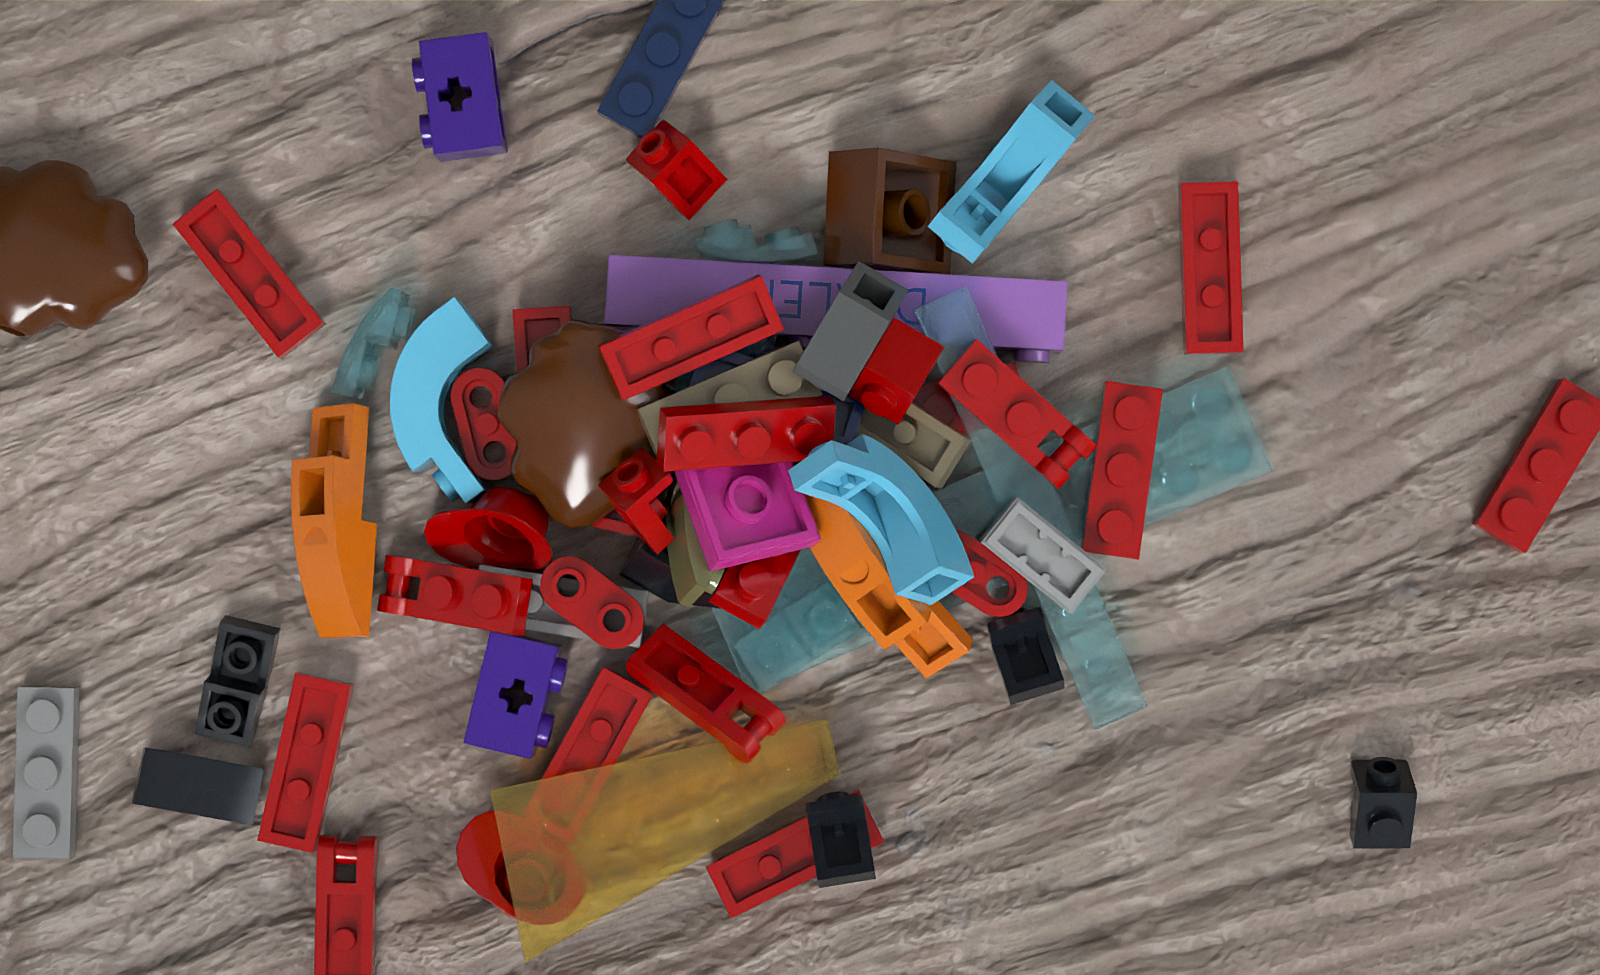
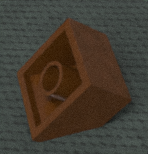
[823,147,956,275]

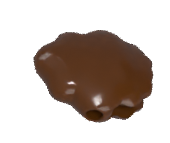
[0,160,149,338]
[497,319,670,529]

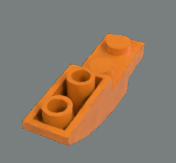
[291,403,377,639]
[805,494,973,679]

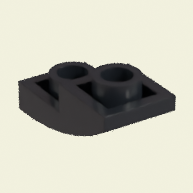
[195,615,281,747]
[132,747,264,826]

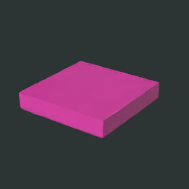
[674,462,821,572]

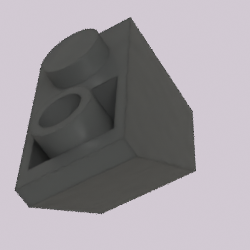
[792,261,909,401]

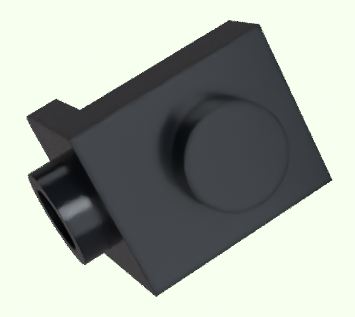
[987,607,1065,705]
[1350,757,1417,849]
[805,791,876,888]

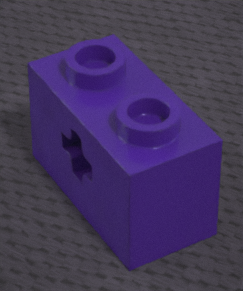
[412,32,508,162]
[463,631,568,759]

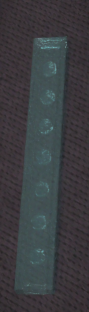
[912,286,1148,730]

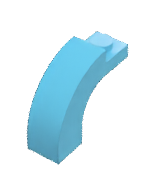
[928,80,1095,264]
[390,297,495,504]
[788,434,974,605]

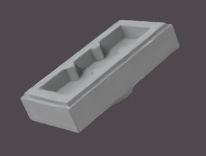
[979,496,1107,614]

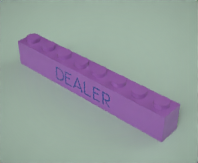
[605,255,1068,363]

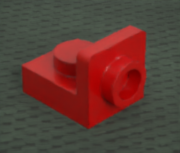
[626,120,728,220]
[598,449,675,554]

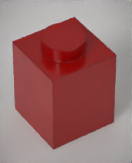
[848,317,944,425]

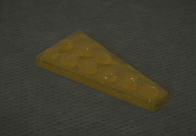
[490,719,840,963]

